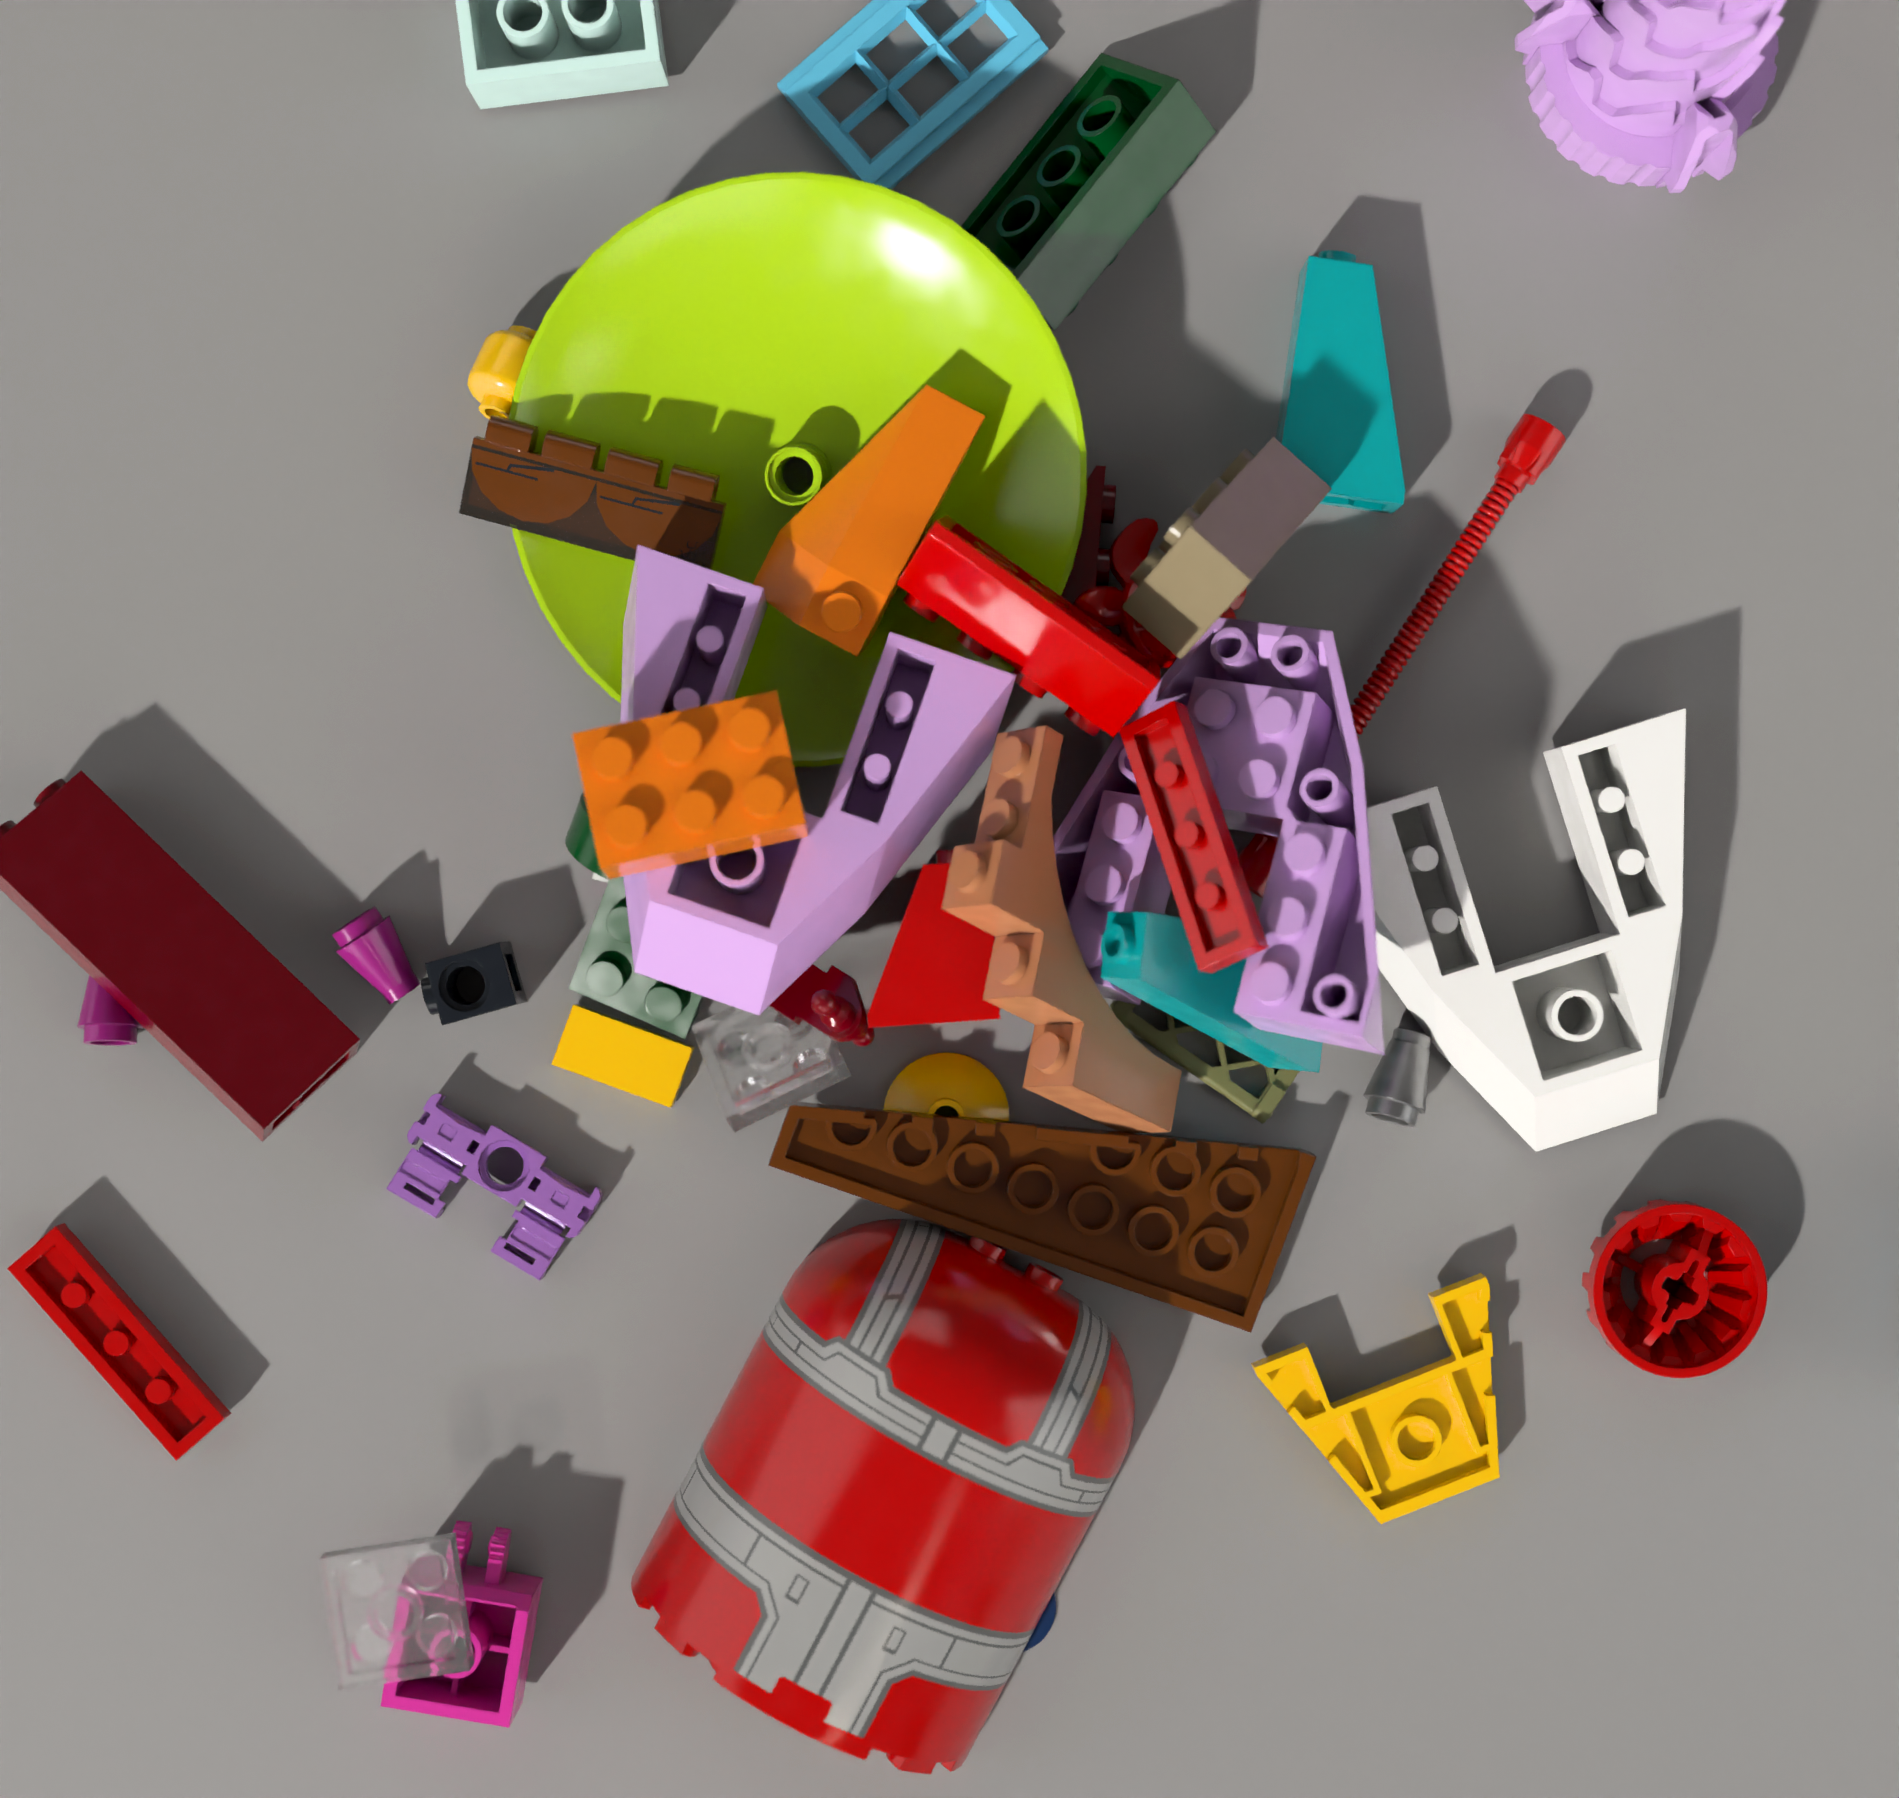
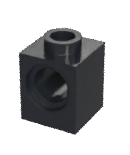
[421,941,527,1025]

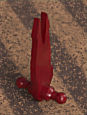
[769,964,875,1047]

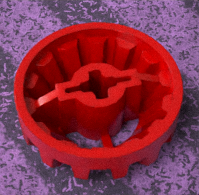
[1582,1199,1767,1378]

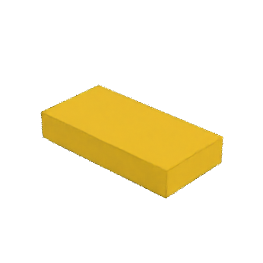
[551,1004,695,1108]

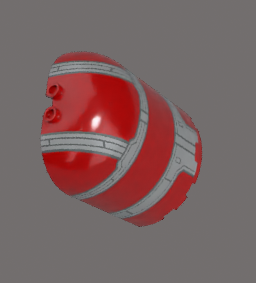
[631,1219,1135,1774]

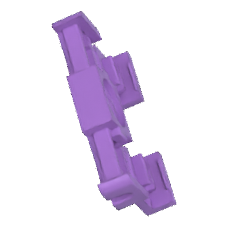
[386,1094,602,1281]

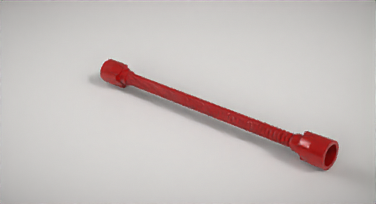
[1238,414,1566,899]

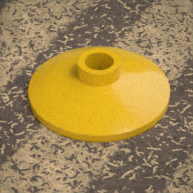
[883,1052,1009,1121]

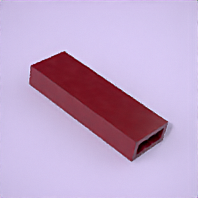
[0,770,360,1142]

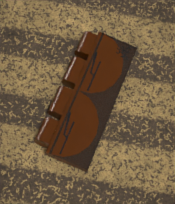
[459,415,727,570]

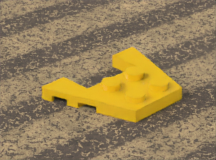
[1251,1273,1500,1524]

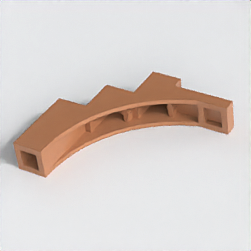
[942,725,1182,1133]

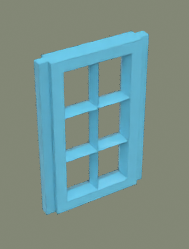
[777,0,1049,190]

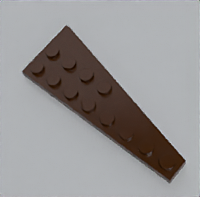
[768,1101,1316,1333]

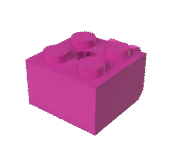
[380,1520,543,1728]

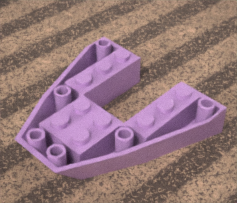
[620,545,1016,1015]
[1053,617,1385,1055]

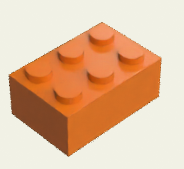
[572,690,808,879]

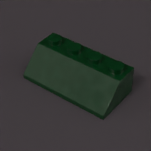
[961,53,1216,331]

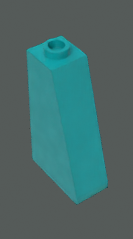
[1276,250,1405,514]
[1100,912,1323,1073]

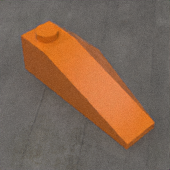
[753,385,986,656]

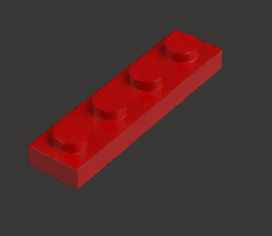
[1119,700,1269,974]
[7,1223,232,1461]

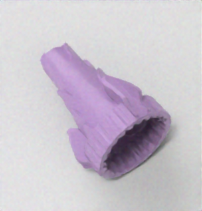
[1514,0,1786,193]

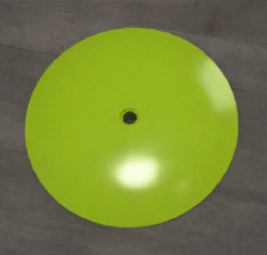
[509,172,1087,767]

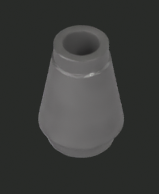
[1363,1028,1431,1127]

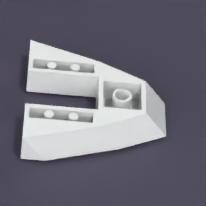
[1366,708,1686,1152]

